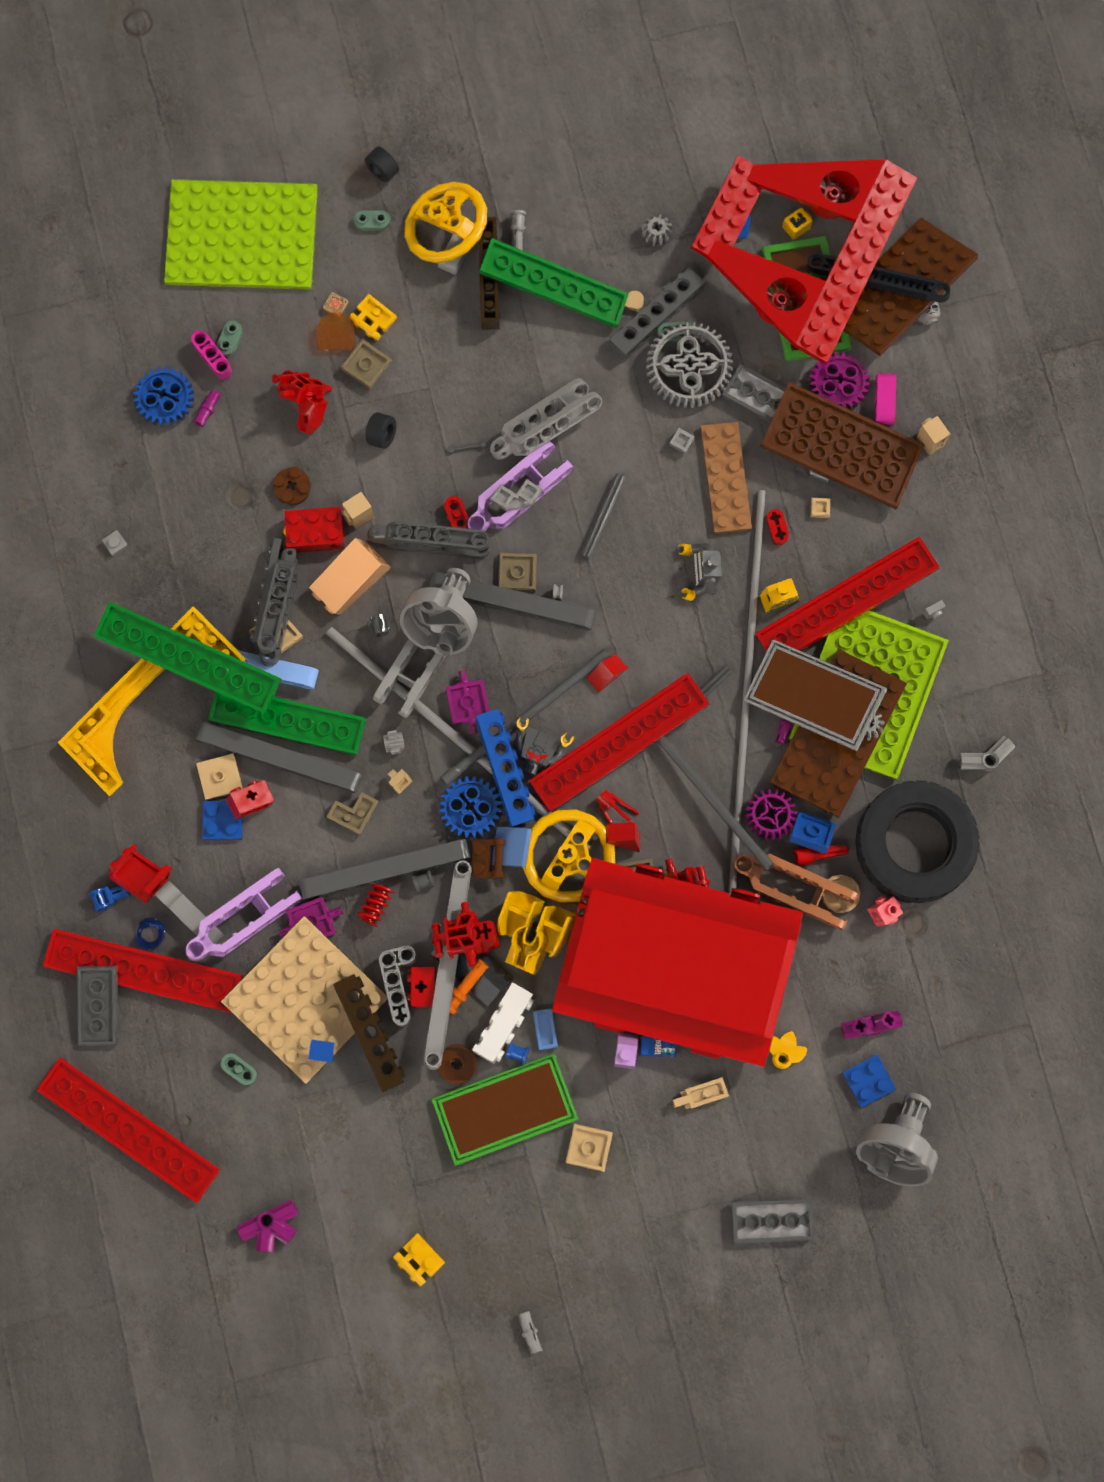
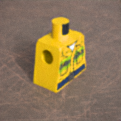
[760,578,800,613]

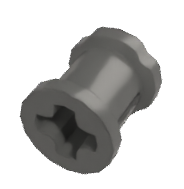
[411,870,435,892]

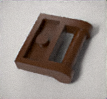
[471,839,505,879]

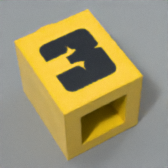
[782,207,812,240]

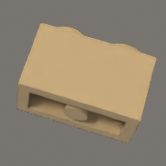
[916,416,950,455]
[342,492,374,530]

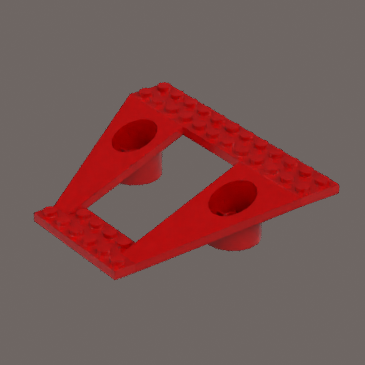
[690,155,917,364]

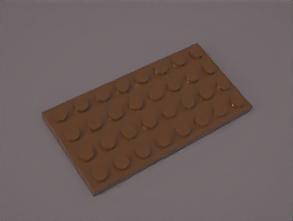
[843,218,978,356]
[760,382,925,510]
[770,649,907,818]

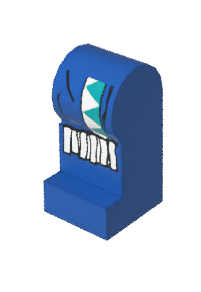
[640,1037,677,1057]

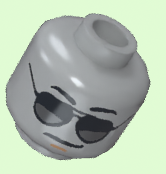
[917,302,941,325]

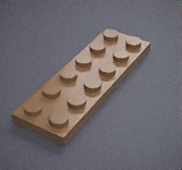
[701,422,752,534]

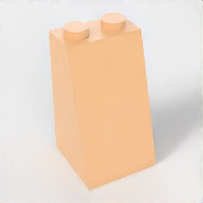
[309,538,392,615]

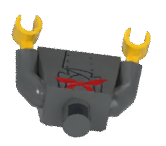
[515,717,574,776]

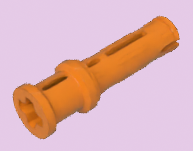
[450,959,489,1015]

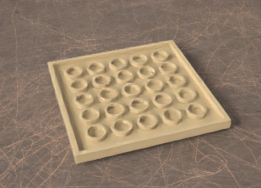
[221,916,388,1083]

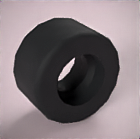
[364,146,399,183]
[365,412,396,449]

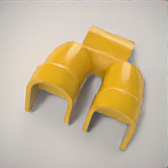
[497,891,576,975]

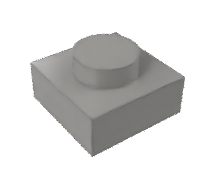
[669,428,695,454]
[102,530,129,557]
[923,600,946,620]

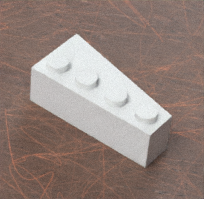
[472,982,534,1064]

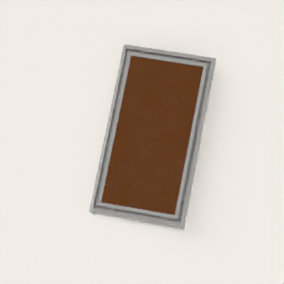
[743,640,887,751]

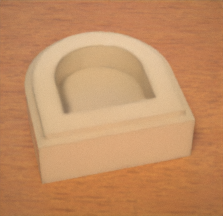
[624,291,644,311]

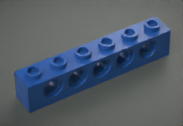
[474,709,536,827]

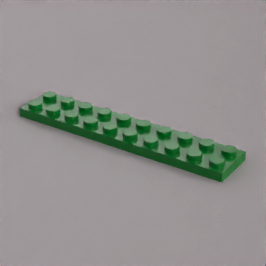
[93,601,281,714]

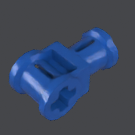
[88,886,130,913]

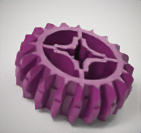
[744,789,797,841]

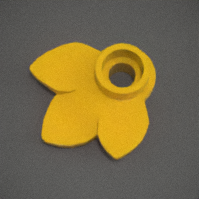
[770,1031,807,1069]

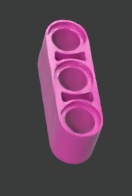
[191,330,232,380]
[874,373,896,426]

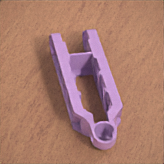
[468,441,574,531]
[186,868,302,961]

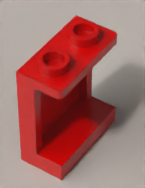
[109,844,172,904]

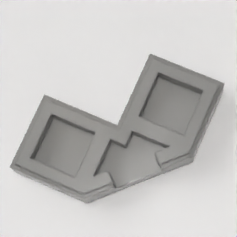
[490,479,542,511]

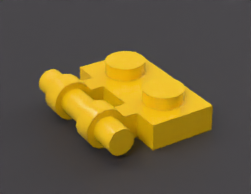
[349,294,397,341]
[393,1233,445,1287]

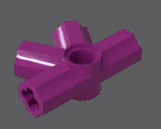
[841,1010,903,1040]
[237,1199,299,1252]

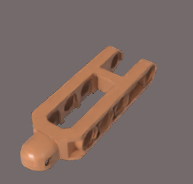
[734,854,859,930]

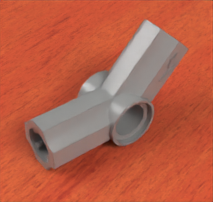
[959,736,1015,772]

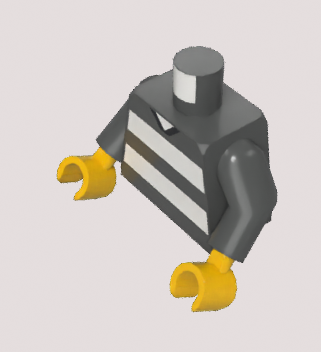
[679,543,722,601]

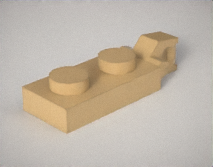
[672,1077,729,1109]

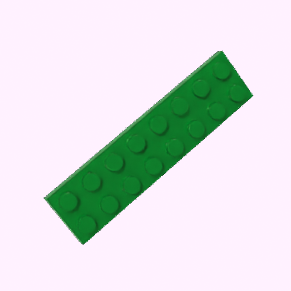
[479,238,629,328]
[208,692,367,756]

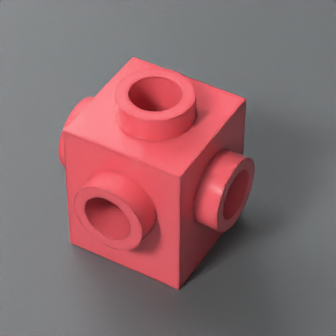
[867,895,903,926]

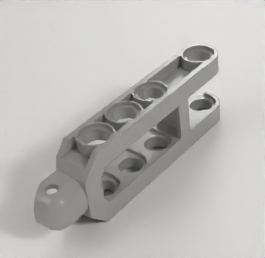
[490,378,602,460]
[373,639,446,719]

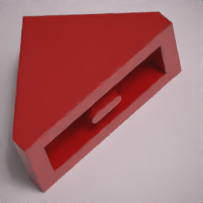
[587,654,628,693]
[606,822,640,852]

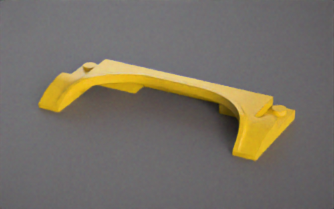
[58,606,246,796]

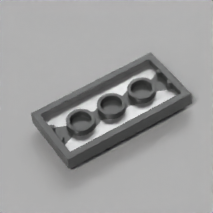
[722,364,786,423]
[731,1199,814,1243]

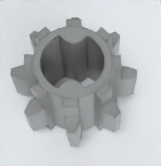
[383,730,405,754]

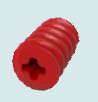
[357,884,395,928]

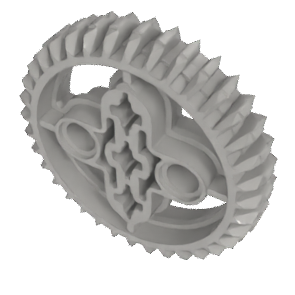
[646,321,733,408]

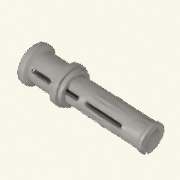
[509,210,527,250]

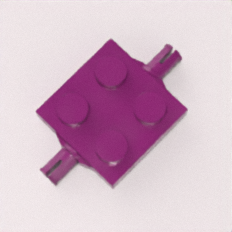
[446,670,489,734]
[278,897,344,938]

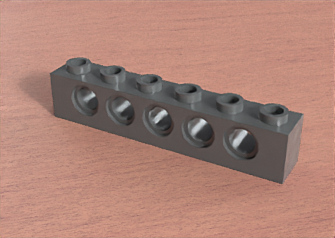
[610,267,705,361]

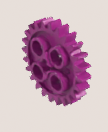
[809,352,870,410]

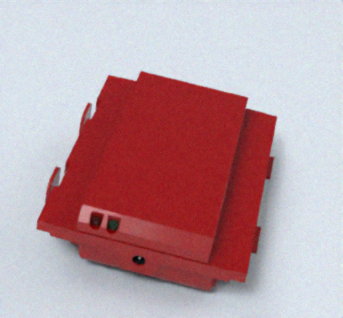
[552,858,803,1067]

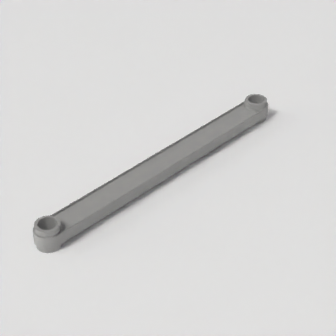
[424,861,472,1070]

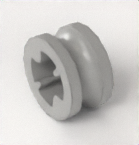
[552,584,563,601]

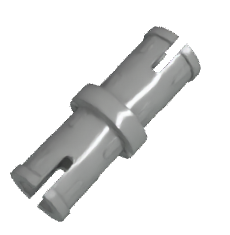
[517,1311,542,1354]

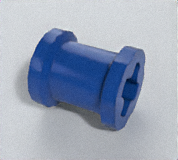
[506,1042,530,1064]

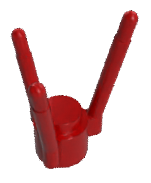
[596,790,639,824]

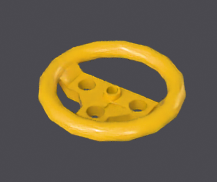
[404,182,487,263]
[523,809,615,903]

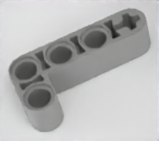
[155,880,225,944]
[379,946,416,1027]

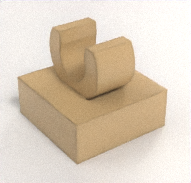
[387,769,412,794]

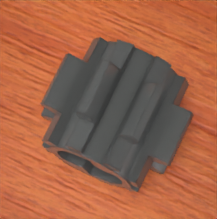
[368,614,391,637]

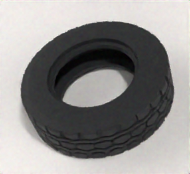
[855,780,980,903]

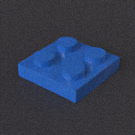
[203,801,243,840]
[789,811,836,854]
[842,1054,896,1108]

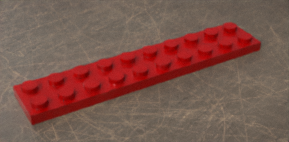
[755,536,940,652]
[529,673,710,812]
[43,929,243,1014]
[37,1057,221,1203]

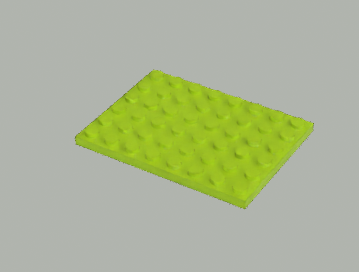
[164,180,318,290]
[788,610,949,781]

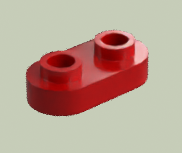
[444,496,469,529]

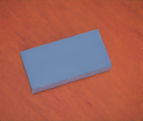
[533,1008,558,1051]

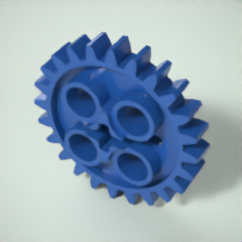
[133,366,195,426]
[439,776,502,839]

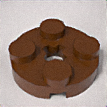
[273,467,311,505]
[437,1044,477,1084]

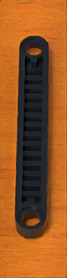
[807,253,950,303]

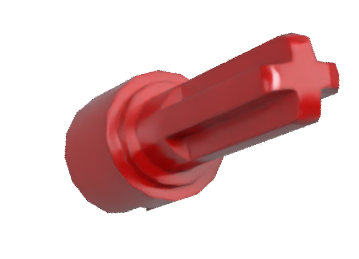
[793,844,848,867]

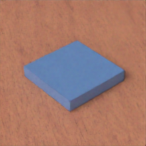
[492,827,532,868]

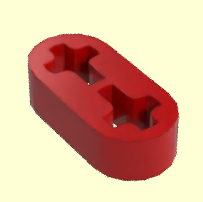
[766,509,789,545]

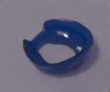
[135,918,165,950]

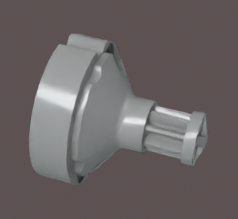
[400,568,478,655]
[856,1093,938,1187]

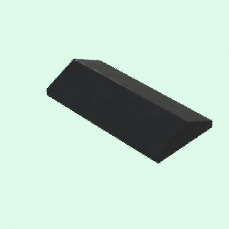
[431,949,514,1007]

